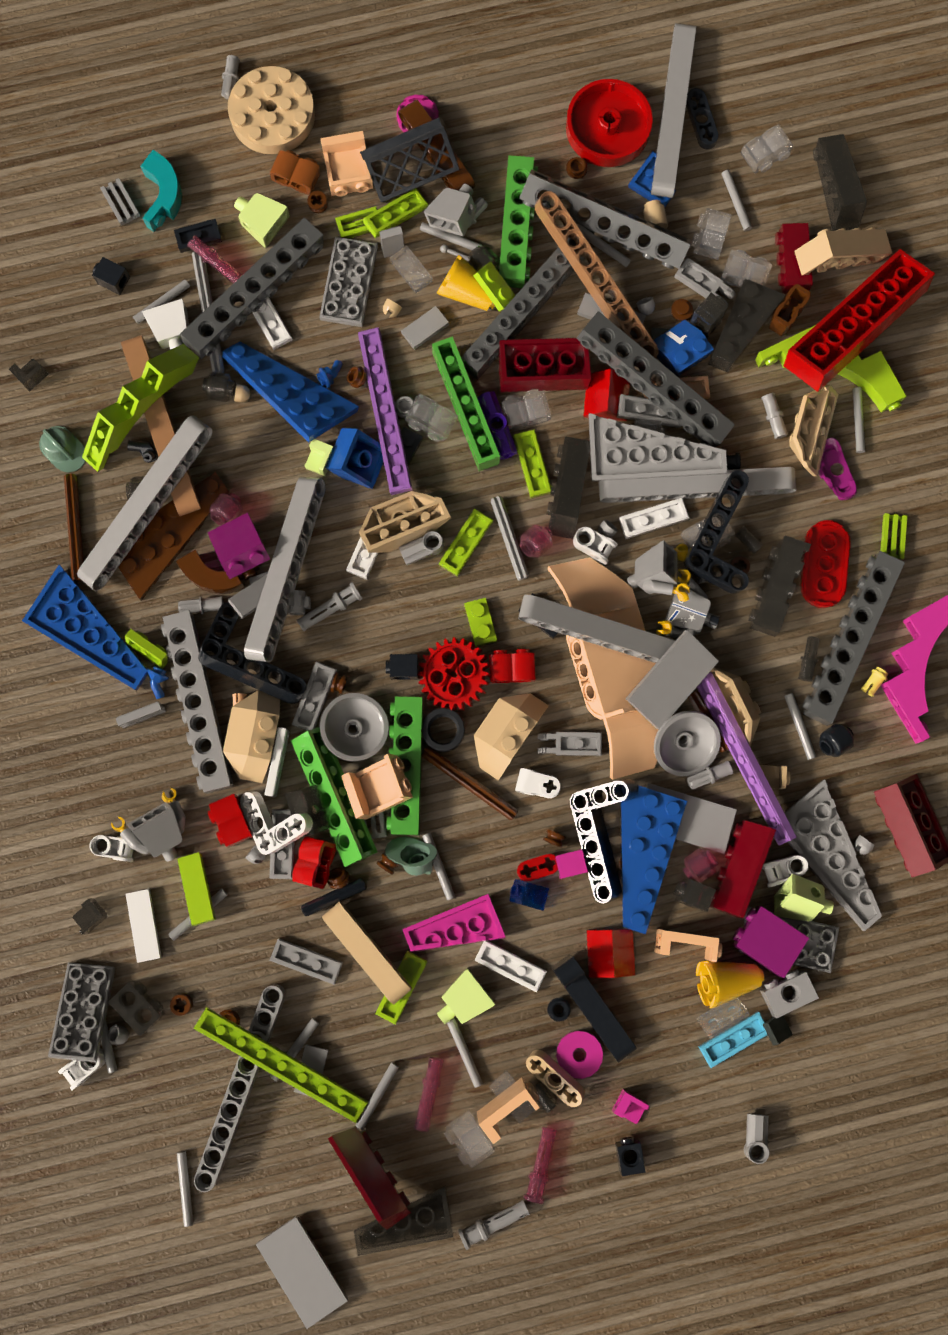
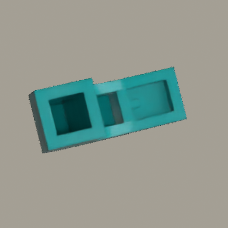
[140,150,182,232]

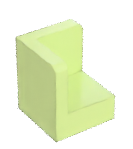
[305,439,333,476]

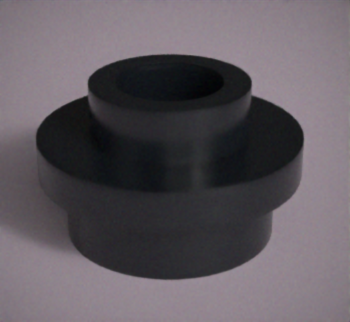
[547,997,571,1022]

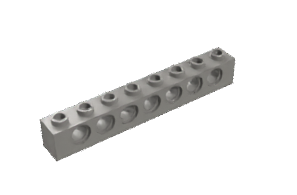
[161,610,234,794]

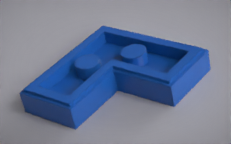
[628,151,676,208]

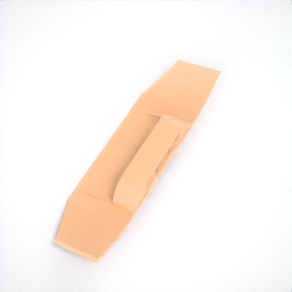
[548,557,672,780]

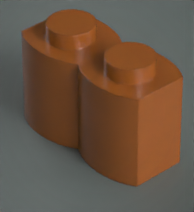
[270,150,321,195]

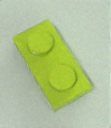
[473,261,516,312]
[464,598,497,647]
[125,629,168,669]

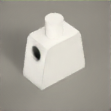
[142,299,189,349]

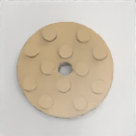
[228,66,315,154]

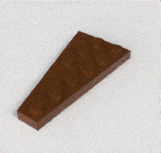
[118,472,229,601]

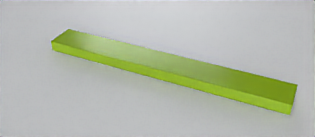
[194,1006,368,1123]

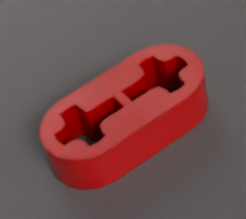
[517,854,558,882]

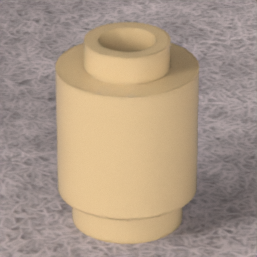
[643,200,668,229]

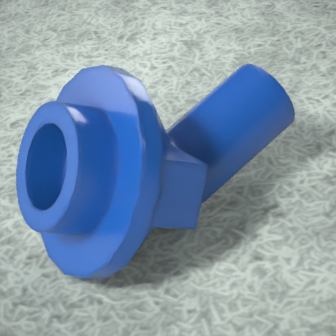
[317,360,343,388]
[147,666,169,699]

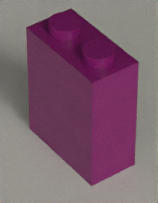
[207,513,270,579]
[732,906,809,978]

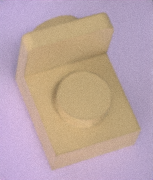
[760,765,790,790]

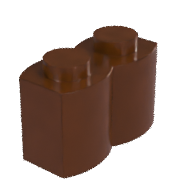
[768,284,811,336]

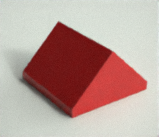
[583,369,630,421]
[586,929,635,978]

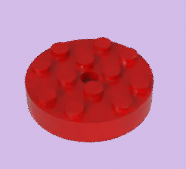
[566,79,653,167]

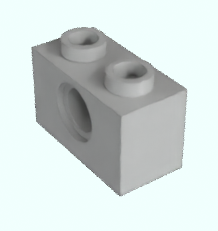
[760,969,819,1018]

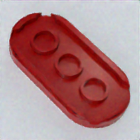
[800,520,851,608]

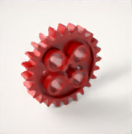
[418,637,491,711]

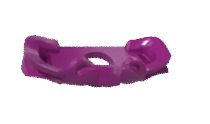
[818,438,857,500]

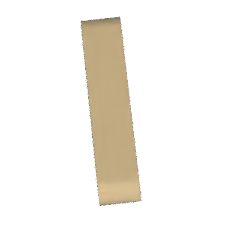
[322,901,412,1005]

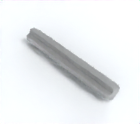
[491,496,529,580]

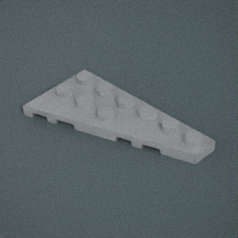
[588,413,727,481]
[784,779,882,931]

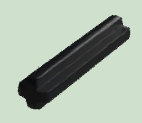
[301,878,367,916]

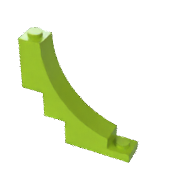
[755,326,906,413]
[82,344,199,472]

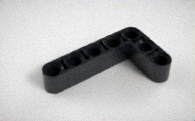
[684,470,749,594]
[198,602,306,704]
[570,779,639,903]
[551,954,637,1063]

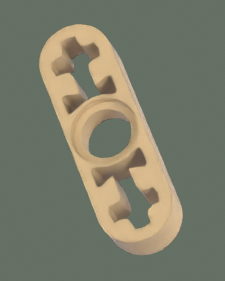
[526,1050,585,1107]

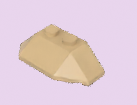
[789,385,839,476]
[359,491,451,553]
[709,667,761,747]
[223,690,280,783]
[474,693,549,781]

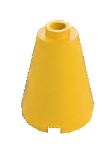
[437,255,495,311]
[696,961,764,1008]

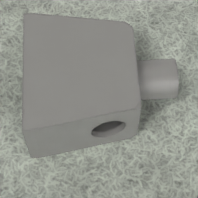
[424,184,476,237]

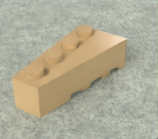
[795,227,893,275]

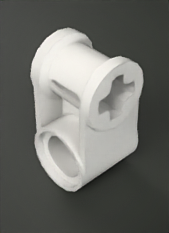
[573,527,618,564]
[515,768,560,798]
[90,835,134,862]
[762,855,808,887]
[58,1048,106,1091]

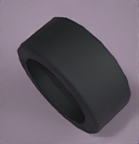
[422,708,465,752]

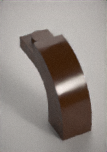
[176,550,260,594]

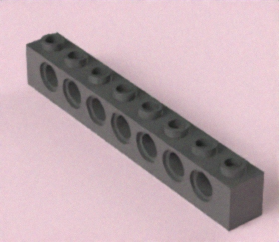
[519,169,691,269]
[180,217,323,360]
[461,238,590,380]
[576,311,735,447]
[802,551,905,726]

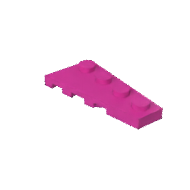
[402,894,506,952]

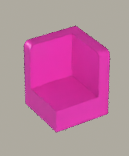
[555,850,588,879]
[612,1089,650,1124]

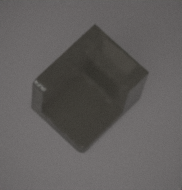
[9,359,49,392]
[73,898,109,935]

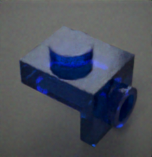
[509,879,549,911]

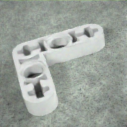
[240,791,313,855]

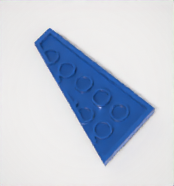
[222,341,359,443]
[22,565,148,691]
[621,785,687,934]

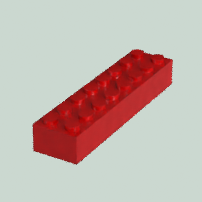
[783,249,935,392]

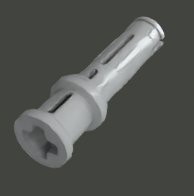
[297,582,363,631]
[458,1200,530,1250]

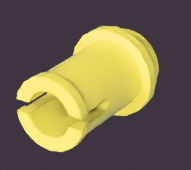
[861,667,888,697]

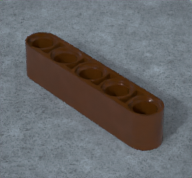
[398,100,475,191]

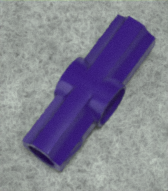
[477,391,517,459]

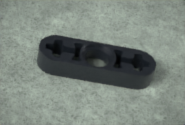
[686,88,718,150]

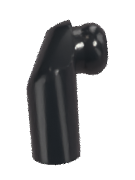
[127,440,157,463]

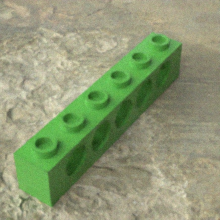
[499,155,538,288]
[432,336,500,471]
[387,696,423,836]
[291,727,377,867]

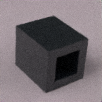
[92,257,130,295]

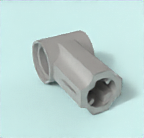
[399,531,444,566]
[744,1113,769,1164]

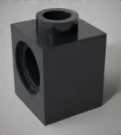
[386,654,418,680]
[615,1137,646,1176]

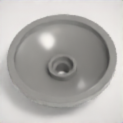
[320,693,389,761]
[654,711,721,776]

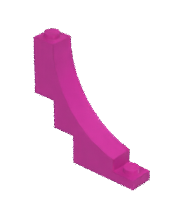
[881,595,948,744]

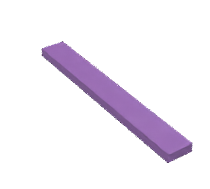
[358,327,413,495]
[697,672,797,845]

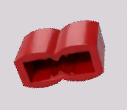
[489,649,536,684]
[207,794,253,848]
[292,836,336,889]

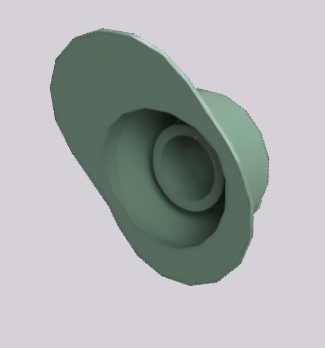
[39,426,85,473]
[385,837,437,876]

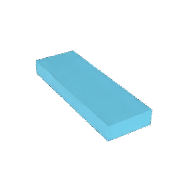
[698,1011,767,1068]

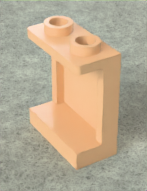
[320,131,373,196]
[341,753,413,820]
[654,929,722,962]
[477,1077,540,1144]

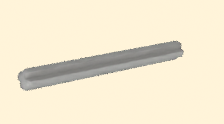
[192,250,225,375]

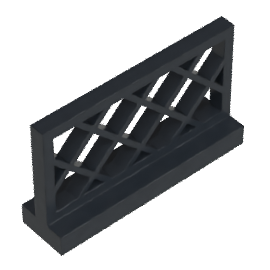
[360,118,460,203]

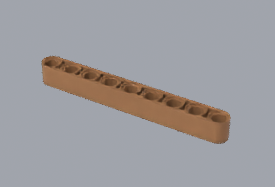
[535,191,658,358]
[121,335,201,516]

